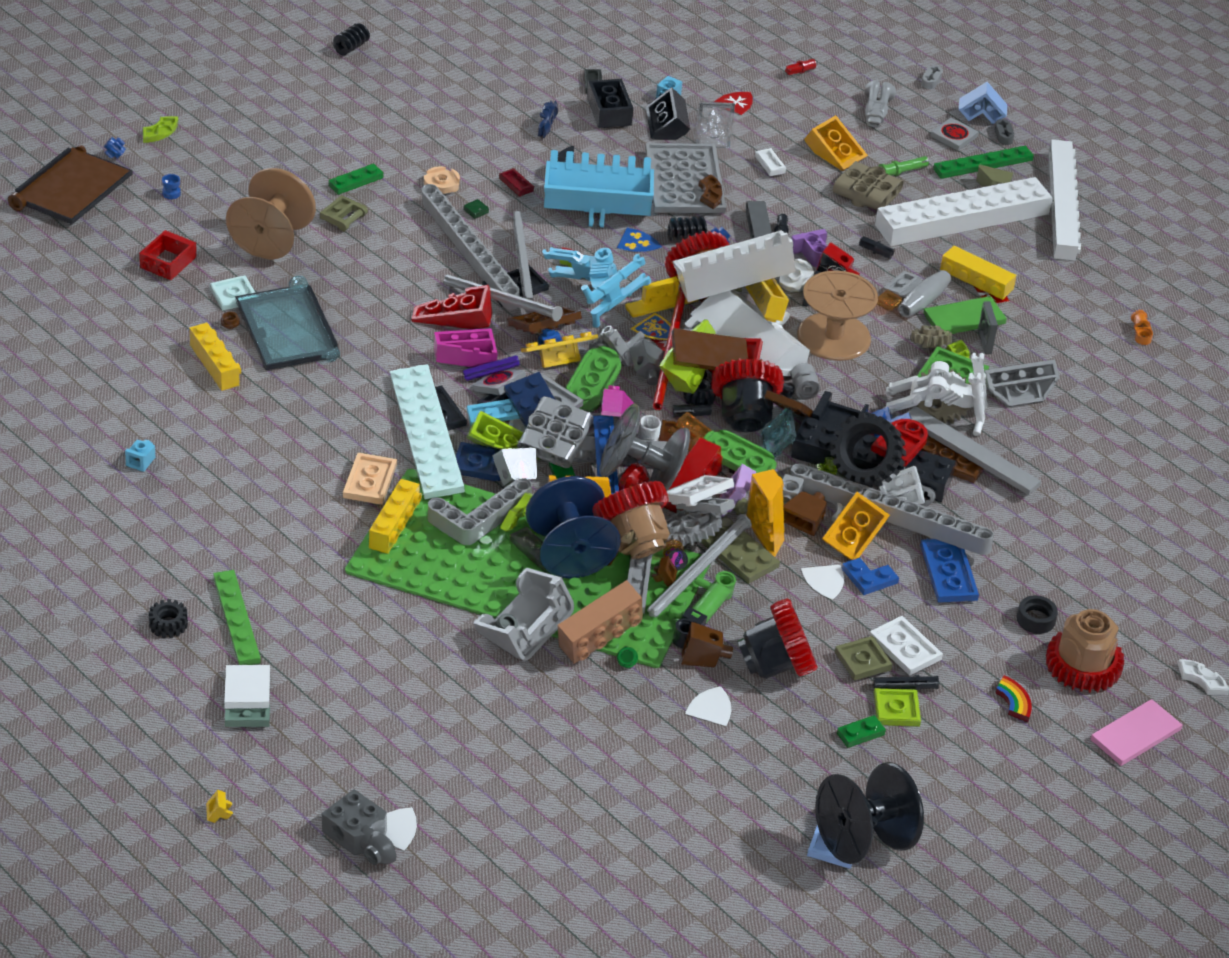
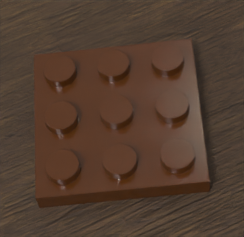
[507,305,582,334]

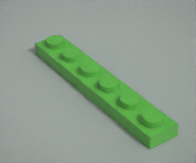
[213,570,261,665]

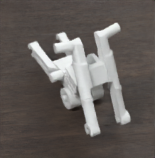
[883,353,987,436]

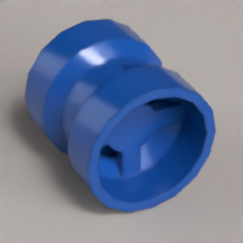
[162,174,181,199]

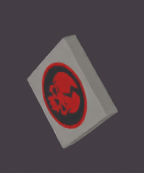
[930,118,979,151]
[472,369,526,395]

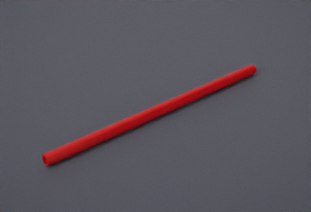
[653,287,686,410]

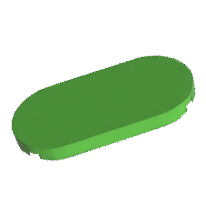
[565,346,621,413]
[703,430,777,473]

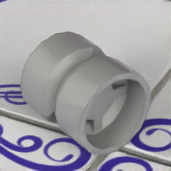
[790,363,820,399]

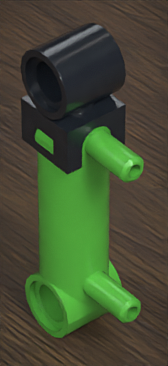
[669,571,736,648]

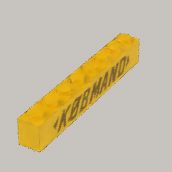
[745,278,789,322]

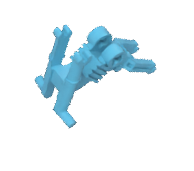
[542,247,651,328]

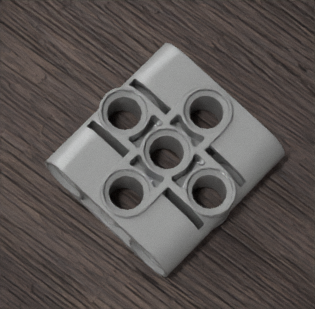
[517,397,594,468]

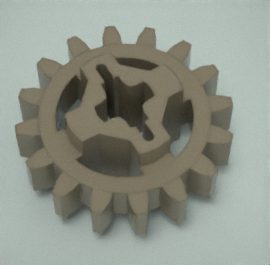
[911,325,952,348]

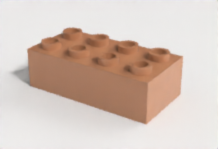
[557,580,643,664]

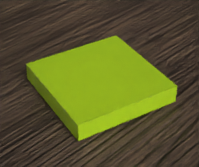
[874,688,921,727]

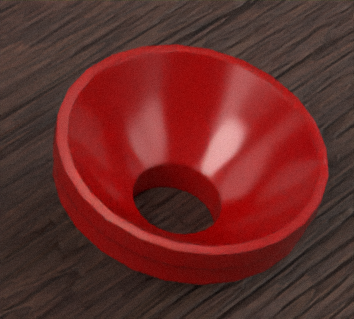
[618,462,649,491]

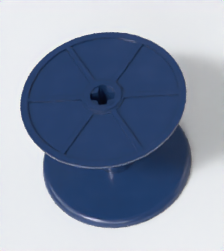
[525,476,621,578]

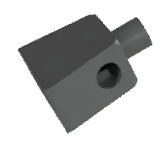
[629,338,665,385]

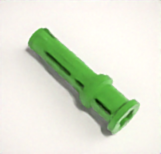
[878,156,929,177]

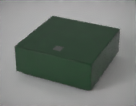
[463,199,489,219]

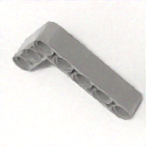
[427,478,532,545]

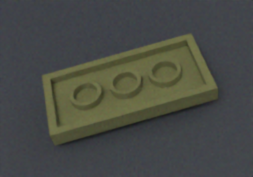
[701,516,780,584]

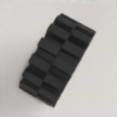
[148,599,188,638]

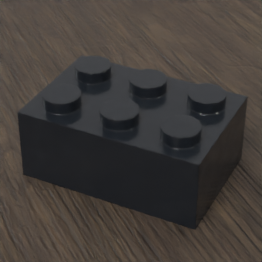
[587,78,634,128]

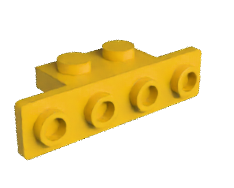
[625,277,699,318]
[521,332,598,368]

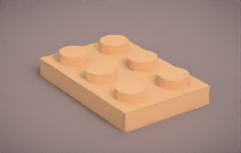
[343,453,397,505]

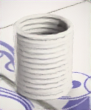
[638,415,661,441]

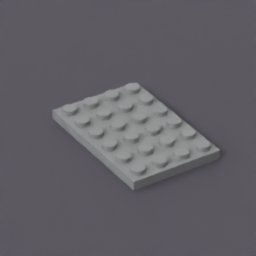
[645,143,726,214]

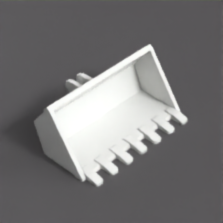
[673,230,796,302]
[685,290,810,376]

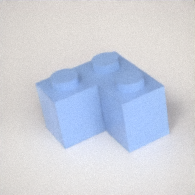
[959,82,1007,124]

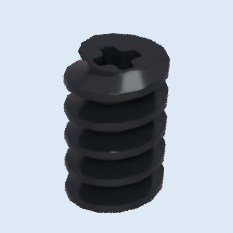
[333,23,370,56]
[667,216,707,241]

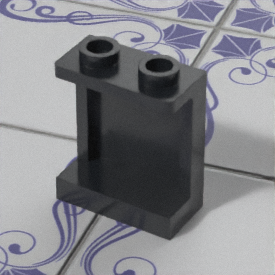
[812,391,869,427]

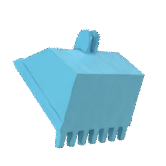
[544,150,654,228]

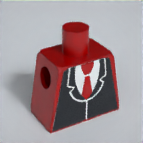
[817,242,860,276]

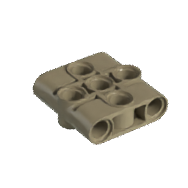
[833,161,904,211]

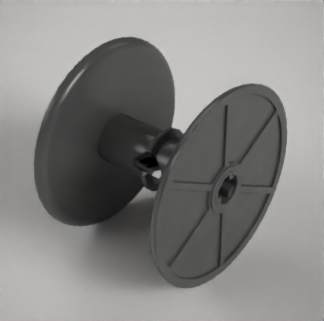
[599,404,690,491]

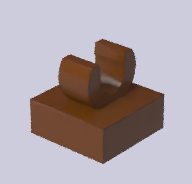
[652,556,677,587]

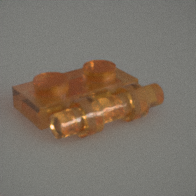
[668,412,712,452]

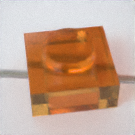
[877,290,902,312]

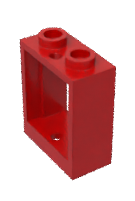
[139,230,197,280]

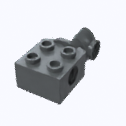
[321,789,397,865]

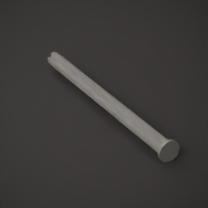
[443,274,563,321]
[647,514,752,618]

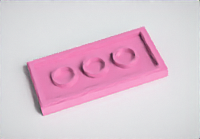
[1090,699,1182,766]

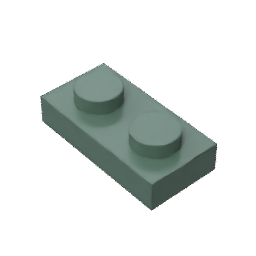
[225,705,270,727]

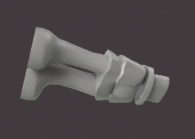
[864,80,896,127]

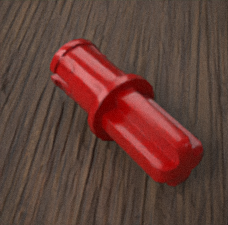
[785,59,816,75]

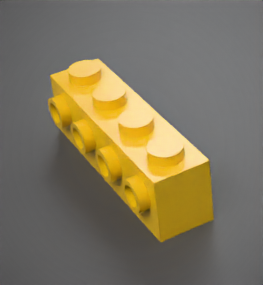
[940,246,1017,300]
[189,322,241,391]
[369,479,422,554]

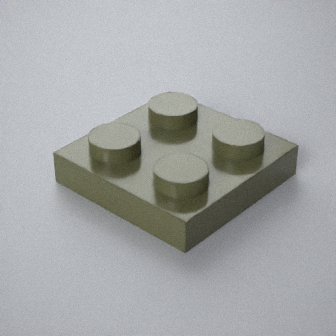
[834,636,893,681]

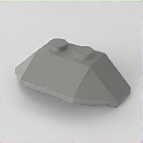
[984,359,1060,407]

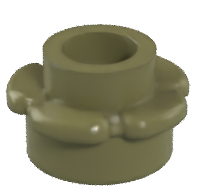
[733,497,748,515]

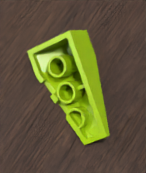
[659,319,716,394]
[466,411,550,460]

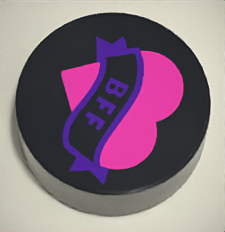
[668,549,688,570]

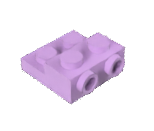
[720,464,756,517]

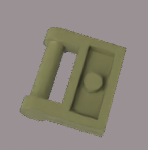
[320,195,368,232]

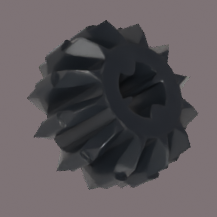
[683,379,716,405]

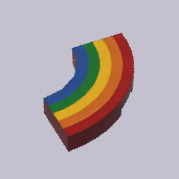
[995,675,1032,722]

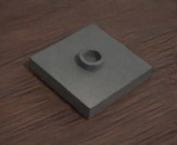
[978,301,998,354]

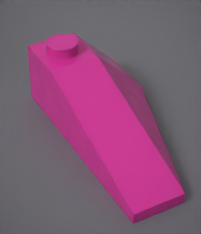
[601,385,641,417]

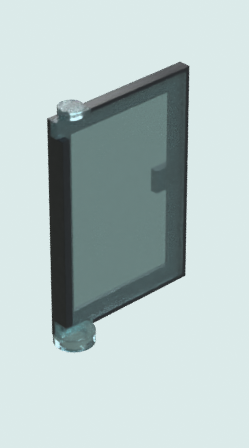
[235,275,340,370]

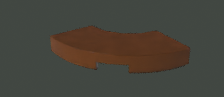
[698,174,723,209]

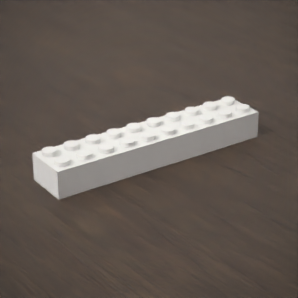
[875,177,1053,246]

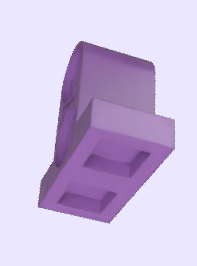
[791,229,827,267]

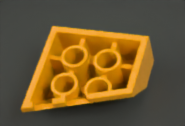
[746,469,784,557]

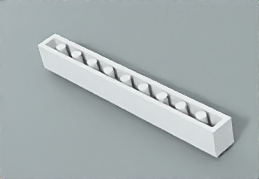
[1049,140,1081,261]

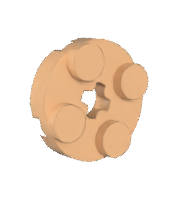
[424,166,460,194]

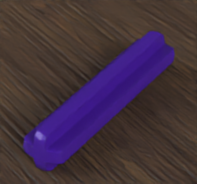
[463,355,520,381]

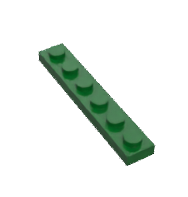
[933,145,1034,179]

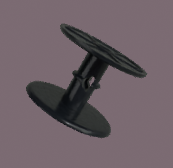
[815,762,924,864]

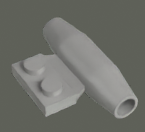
[884,270,951,317]

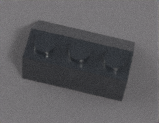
[646,87,691,140]

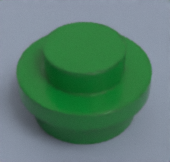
[617,647,638,668]

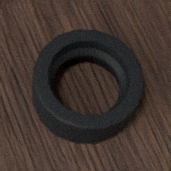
[1017,595,1058,634]

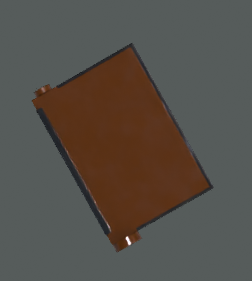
[8,145,133,224]

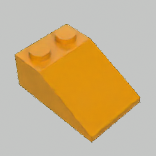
[804,115,868,171]
[822,492,890,560]

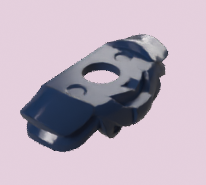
[538,100,558,138]

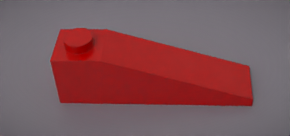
[411,285,492,329]

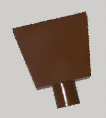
[783,491,827,537]
[681,622,733,668]

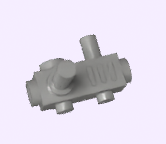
[600,325,645,367]

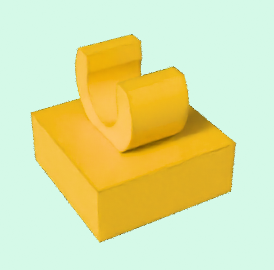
[206,790,233,823]

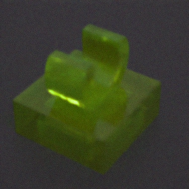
[816,457,837,475]

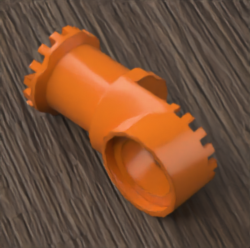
[1130,309,1153,345]

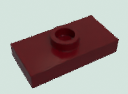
[499,168,534,197]

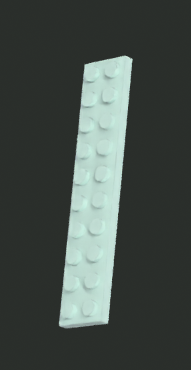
[390,364,465,499]

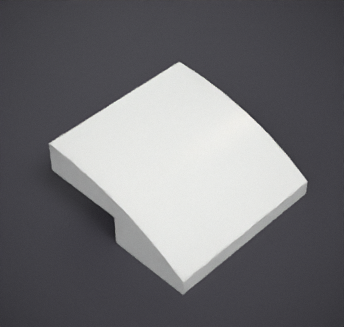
[879,466,925,505]

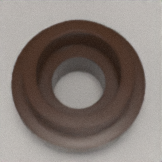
[221,311,240,329]

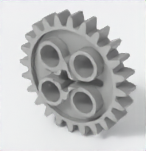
[664,510,722,547]

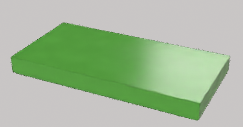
[923,296,1007,334]

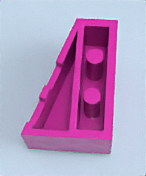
[434,328,497,367]

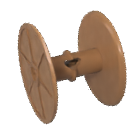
[226,168,316,260]
[797,271,878,361]

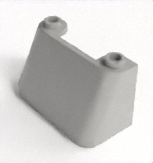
[473,568,574,661]

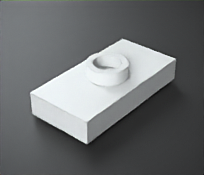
[755,148,786,176]

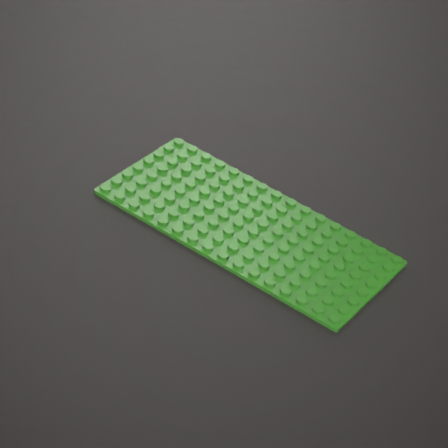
[345,469,711,668]

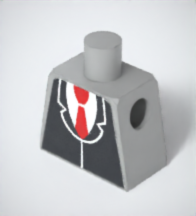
[493,448,537,486]

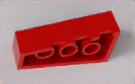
[663,437,723,513]

